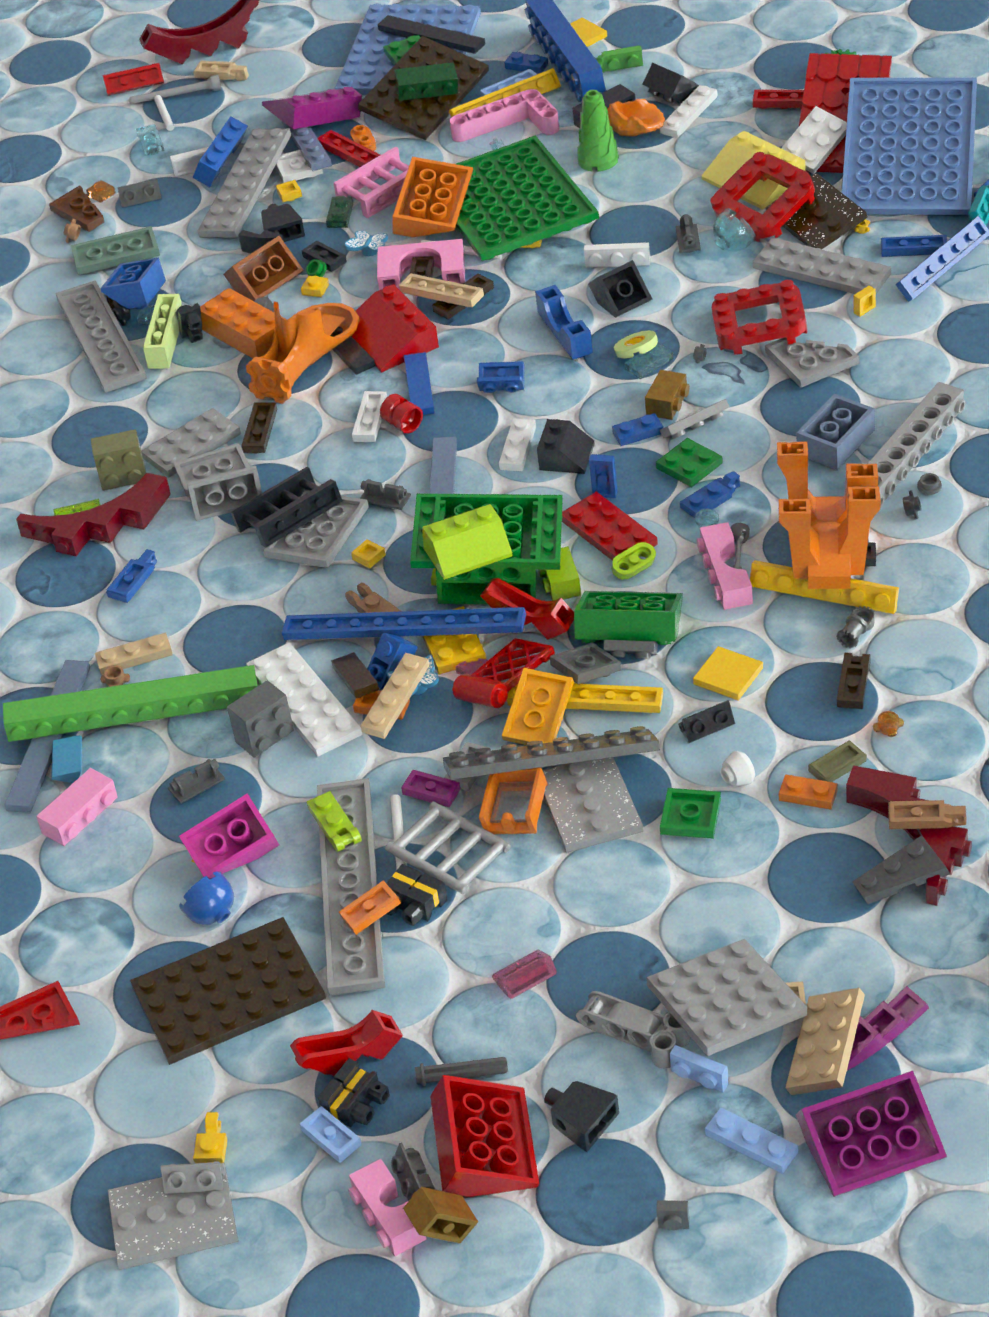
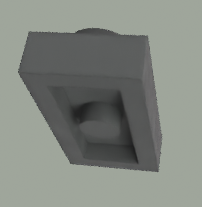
[604,640,658,659]

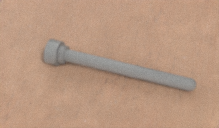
[129,75,222,104]

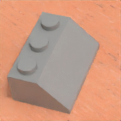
[187,465,262,521]

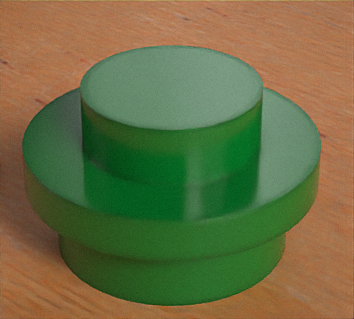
[306,259,327,277]

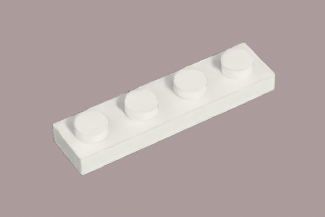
[660,85,717,138]

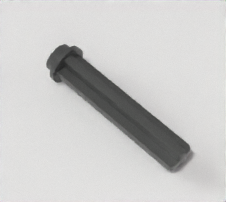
[415,1057,508,1087]

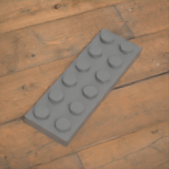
[753,237,891,294]

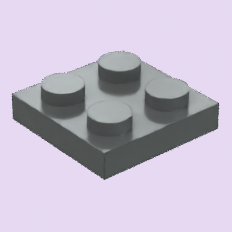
[550,643,621,684]

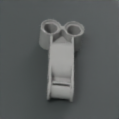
[576,991,691,1069]

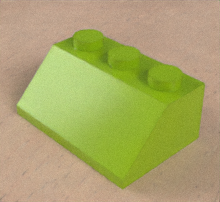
[422,504,512,580]

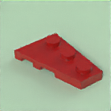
[0,981,80,1040]

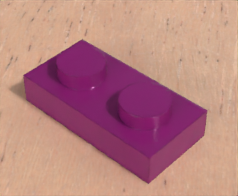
[401,769,461,808]

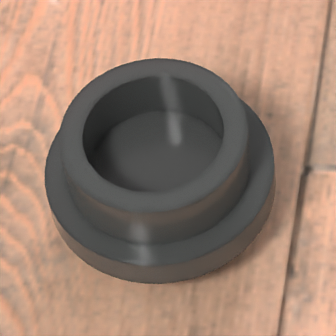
[917,473,942,495]

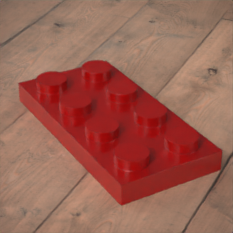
[562,491,658,561]

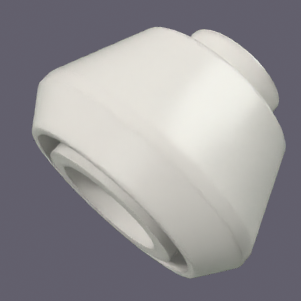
[720,751,755,786]

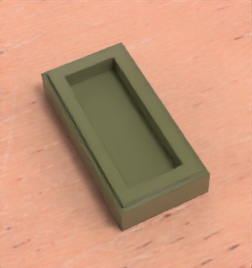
[808,740,867,782]

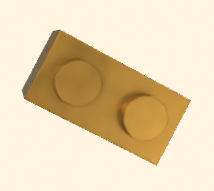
[645,370,690,420]
[403,1187,478,1243]

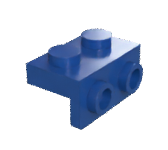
[477,361,525,393]

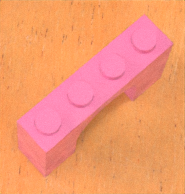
[377,239,465,290]

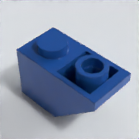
[367,633,418,689]

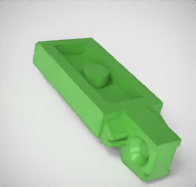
[595,45,643,73]

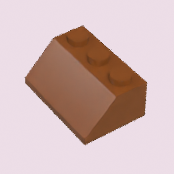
[223,236,304,301]

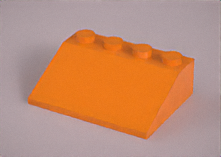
[392,156,473,237]

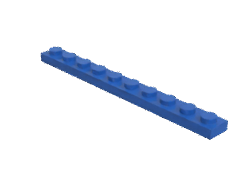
[282,607,526,640]

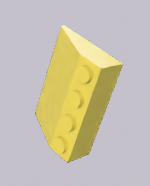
[701,131,806,210]

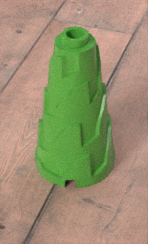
[577,90,619,172]

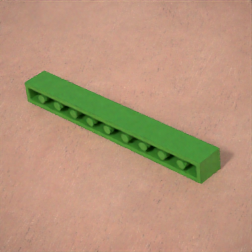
[3,665,257,742]

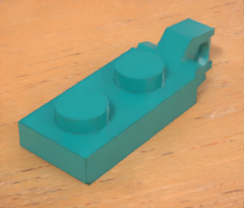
[969,185,989,225]

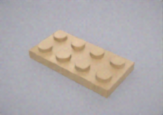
[786,988,865,1095]

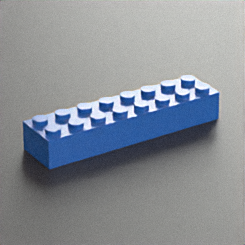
[524,0,606,102]

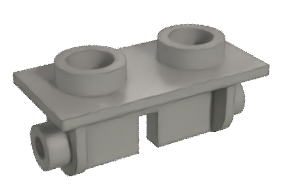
[161,1161,225,1194]

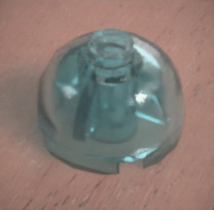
[713,208,755,252]

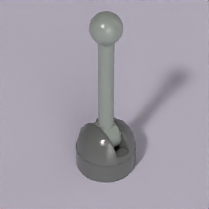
[730,523,750,569]

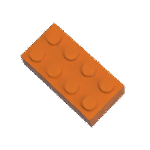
[200,288,287,358]

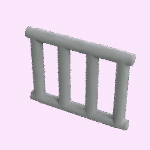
[385,802,511,894]

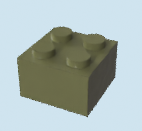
[91,429,146,491]

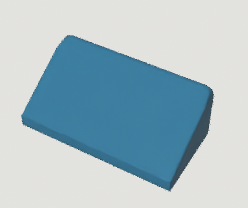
[51,736,82,783]

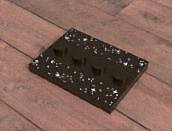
[765,173,868,249]

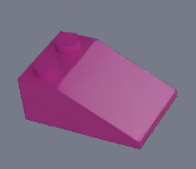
[179,793,279,879]

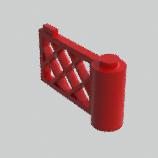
[452,638,555,708]

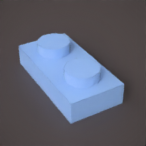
[670,1045,729,1092]
[300,1106,362,1163]

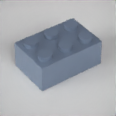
[796,394,875,470]

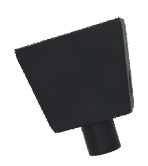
[261,204,305,242]
[544,1081,619,1152]

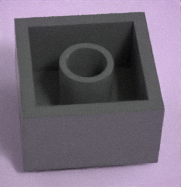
[227,680,294,757]

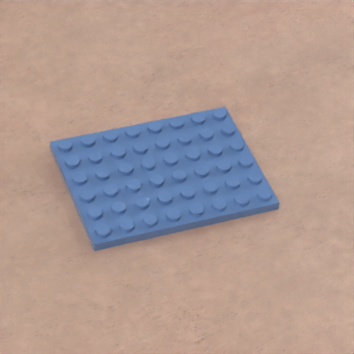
[335,3,481,95]
[842,78,977,215]

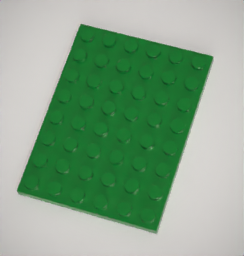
[456,135,599,261]

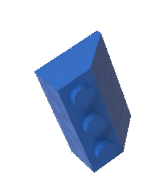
[100,257,166,310]

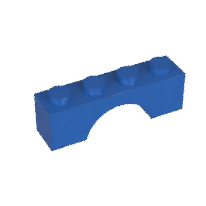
[192,116,248,187]
[535,285,593,360]

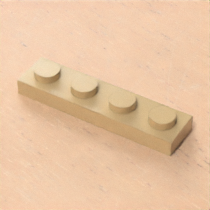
[399,273,484,308]
[361,653,430,739]

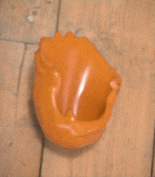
[607,99,665,136]

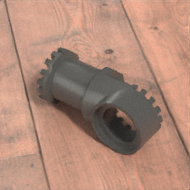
[836,606,875,649]

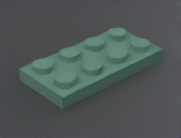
[71,226,160,275]

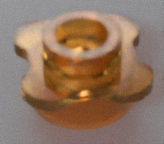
[873,711,904,737]

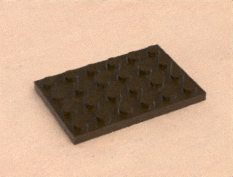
[358,36,489,140]
[130,917,326,1065]

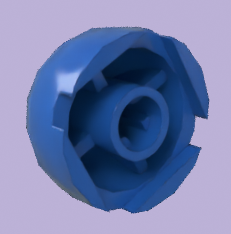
[179,871,234,925]

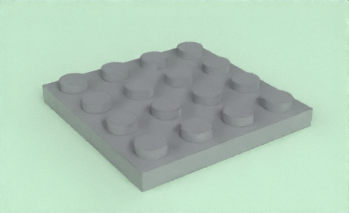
[647,939,807,1056]

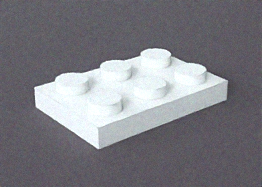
[781,106,847,174]

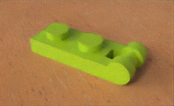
[306,791,362,852]

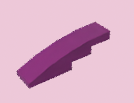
[847,986,929,1071]

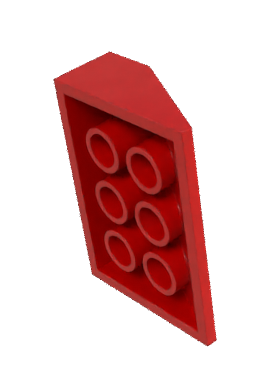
[352,284,439,373]
[430,1075,539,1197]

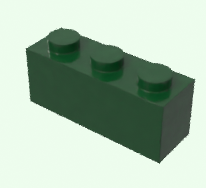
[395,62,458,101]

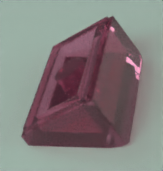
[492,950,557,999]

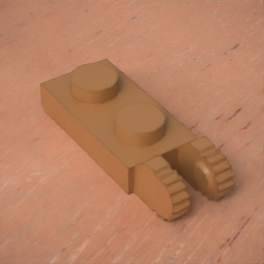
[345,582,401,613]

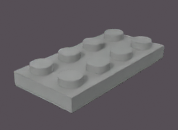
[141,408,241,478]

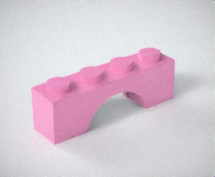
[697,522,753,610]

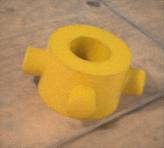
[854,219,870,234]

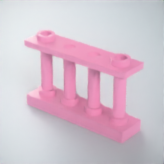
[334,147,409,218]

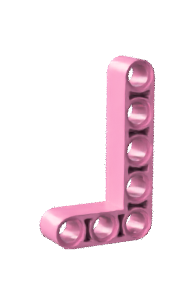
[450,89,559,142]

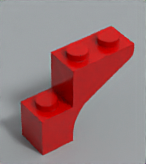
[480,578,574,640]
[290,1010,403,1076]

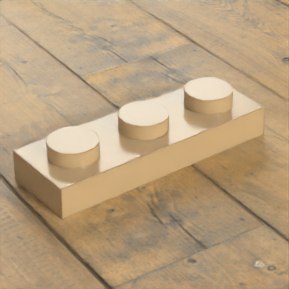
[95,632,173,676]

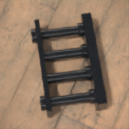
[231,467,343,547]

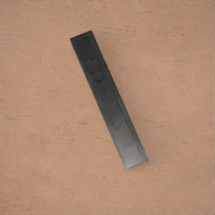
[377,15,485,54]

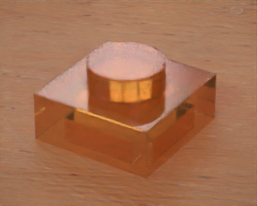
[86,180,116,203]

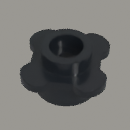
[112,301,131,326]
[903,490,922,519]

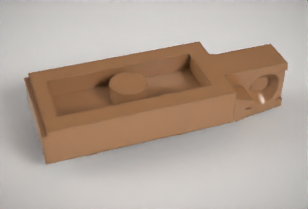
[889,800,967,829]

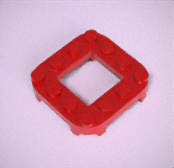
[710,152,815,242]
[711,280,808,355]

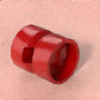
[380,393,423,434]

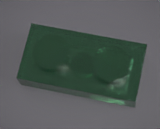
[326,196,354,228]

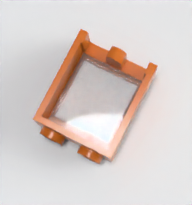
[479,767,548,834]

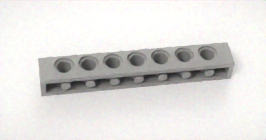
[868,382,965,508]

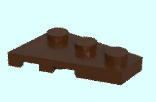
[49,185,104,232]

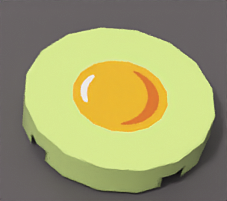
[614,330,658,359]

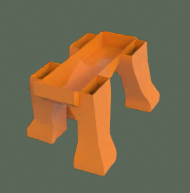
[777,442,881,589]

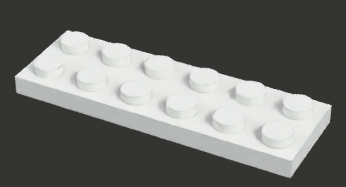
[246,642,362,757]

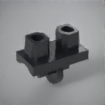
[176,303,203,343]

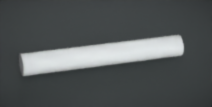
[154,95,174,131]

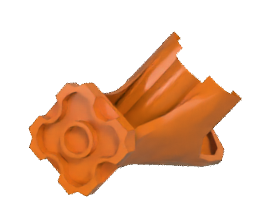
[246,302,359,404]

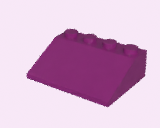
[262,86,362,129]
[796,1070,947,1197]

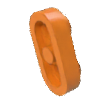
[350,125,376,151]

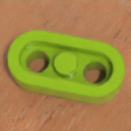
[611,542,656,580]

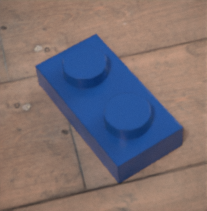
[504,52,548,74]
[612,413,664,446]
[589,454,618,498]

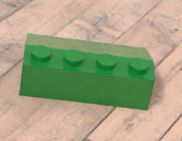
[574,591,683,645]

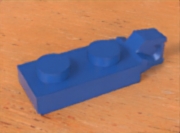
[680,471,740,519]
[106,549,157,603]

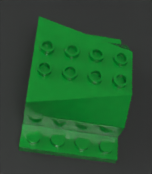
[410,493,563,604]

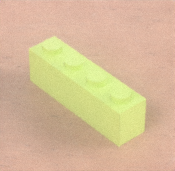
[143,294,182,369]

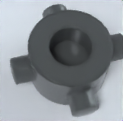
[693,344,707,363]

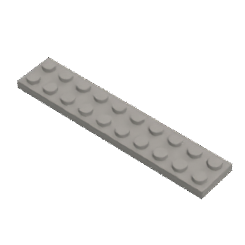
[317,778,385,995]

